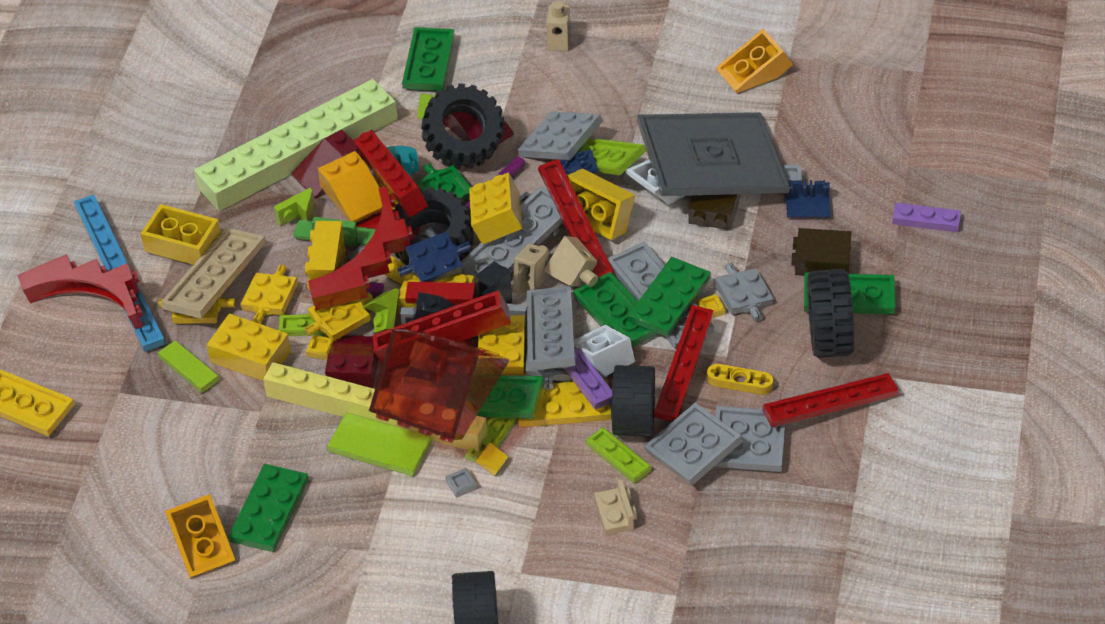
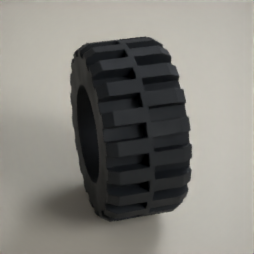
[421,84,505,169]
[393,188,474,265]
[807,269,854,358]

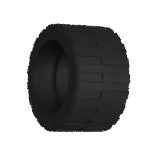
[612,365,655,437]
[452,571,498,624]

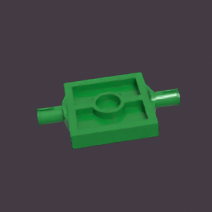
[415,163,471,201]

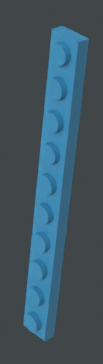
[74,195,165,352]

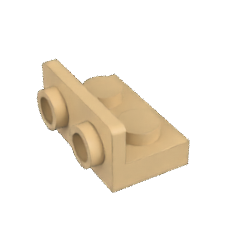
[594,479,637,536]

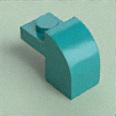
[386,146,419,178]

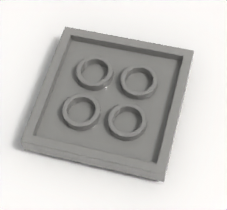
[518,111,603,160]
[644,403,743,486]
[714,406,785,472]

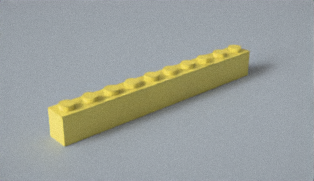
[263,362,488,452]

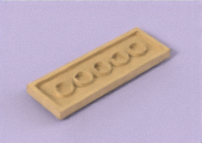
[161,227,265,318]

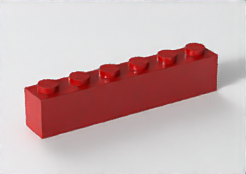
[353,129,428,217]
[372,290,511,368]

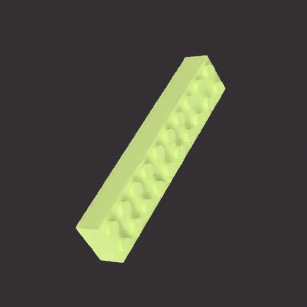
[194,79,398,212]

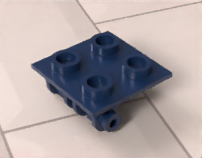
[560,149,598,177]
[786,180,831,218]

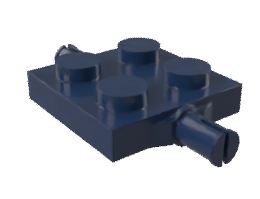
[397,231,471,282]

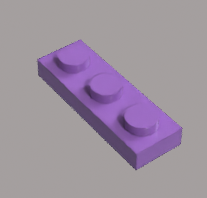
[892,203,961,232]
[564,348,612,409]

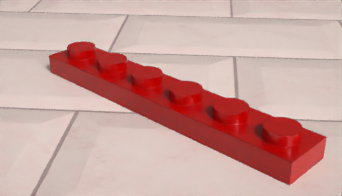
[538,159,614,278]
[654,305,714,422]
[762,373,899,428]

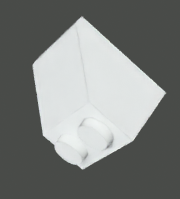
[626,160,684,205]
[574,325,635,379]

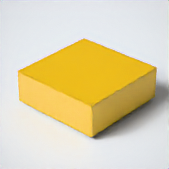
[696,294,725,319]
[306,335,334,360]
[475,442,508,476]

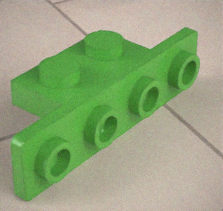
[294,217,376,246]

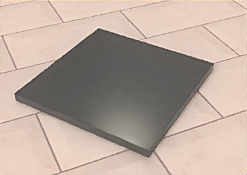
[637,112,790,196]

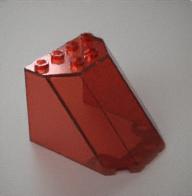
[369,329,509,443]

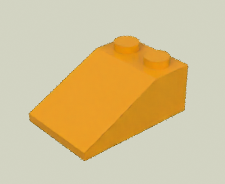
[716,29,793,93]
[318,151,382,223]
[165,494,236,578]

